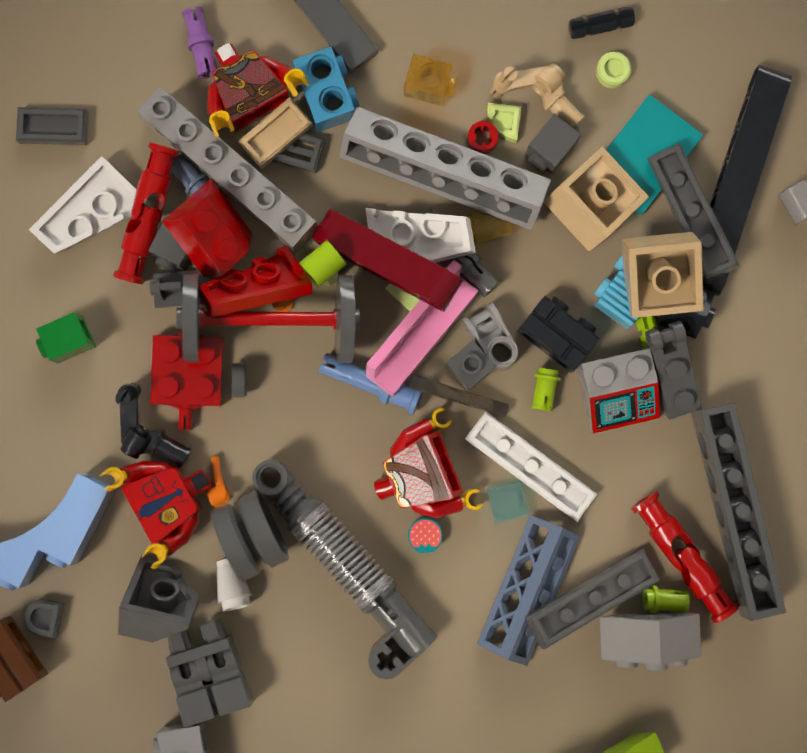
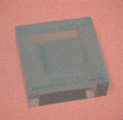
[487,481,529,523]

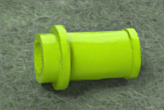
[531,367,561,412]
[642,585,690,614]

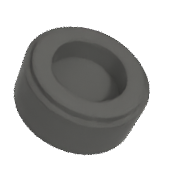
[232,363,247,398]

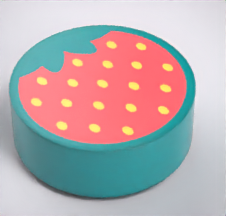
[408,518,443,553]

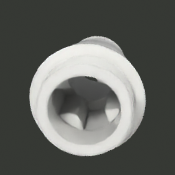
[216,559,252,612]

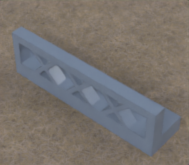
[477,515,581,666]

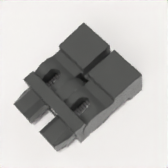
[166,619,254,728]

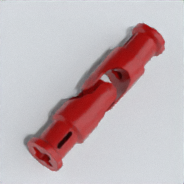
[113,142,180,284]
[631,491,740,624]

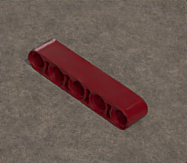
[311,209,463,312]

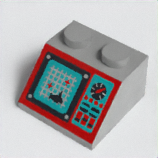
[576,348,660,434]

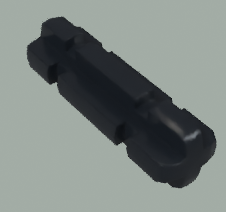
[568,6,635,39]

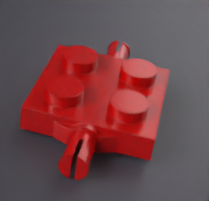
[150,333,223,430]

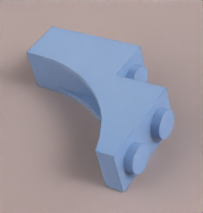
[0,473,116,590]

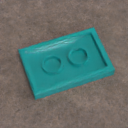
[606,94,703,217]

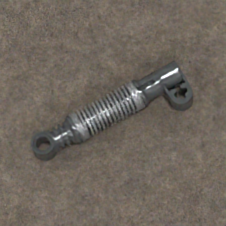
[252,460,437,679]

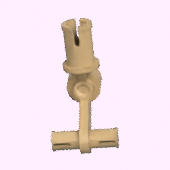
[490,64,584,128]

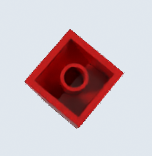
[162,179,253,277]

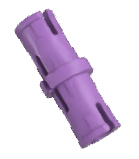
[182,6,218,79]

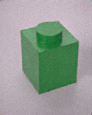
[36,312,96,363]

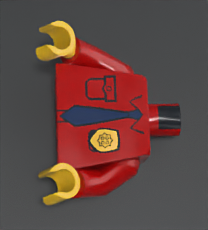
[100,461,212,569]

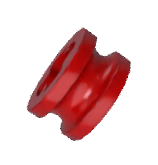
[467,121,499,154]

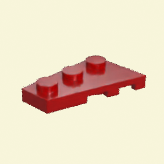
[199,245,312,317]

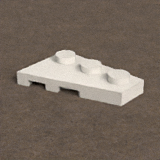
[29,156,153,255]
[365,208,476,263]

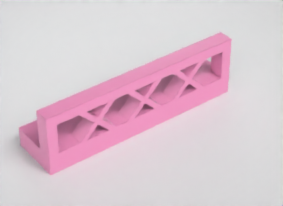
[366,260,479,397]

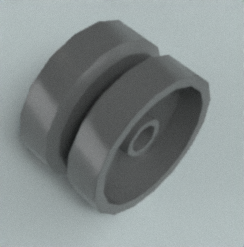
[211,490,289,581]

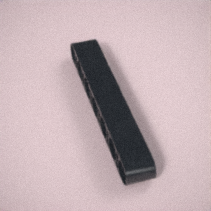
[702,65,792,296]

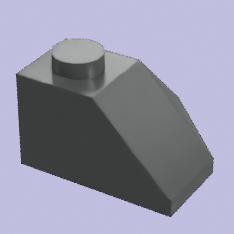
[118,555,199,643]

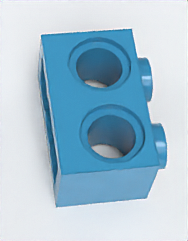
[293,46,359,132]

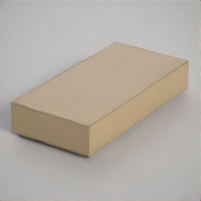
[238,97,313,170]

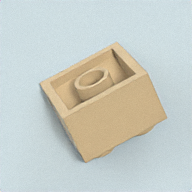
[543,146,649,252]
[622,232,704,318]

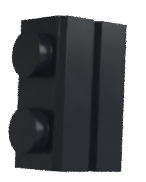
[517,296,600,373]

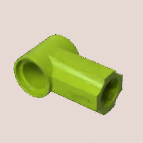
[299,240,346,287]

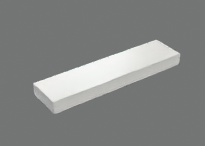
[465,411,597,522]

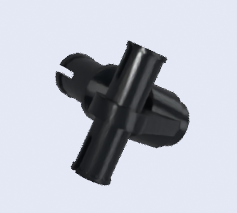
[115,383,192,468]

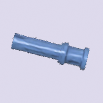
[319,353,424,416]

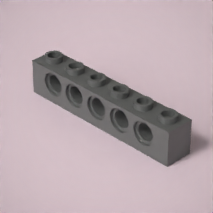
[691,403,786,621]

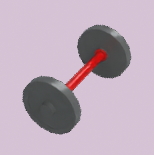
[176,273,360,363]

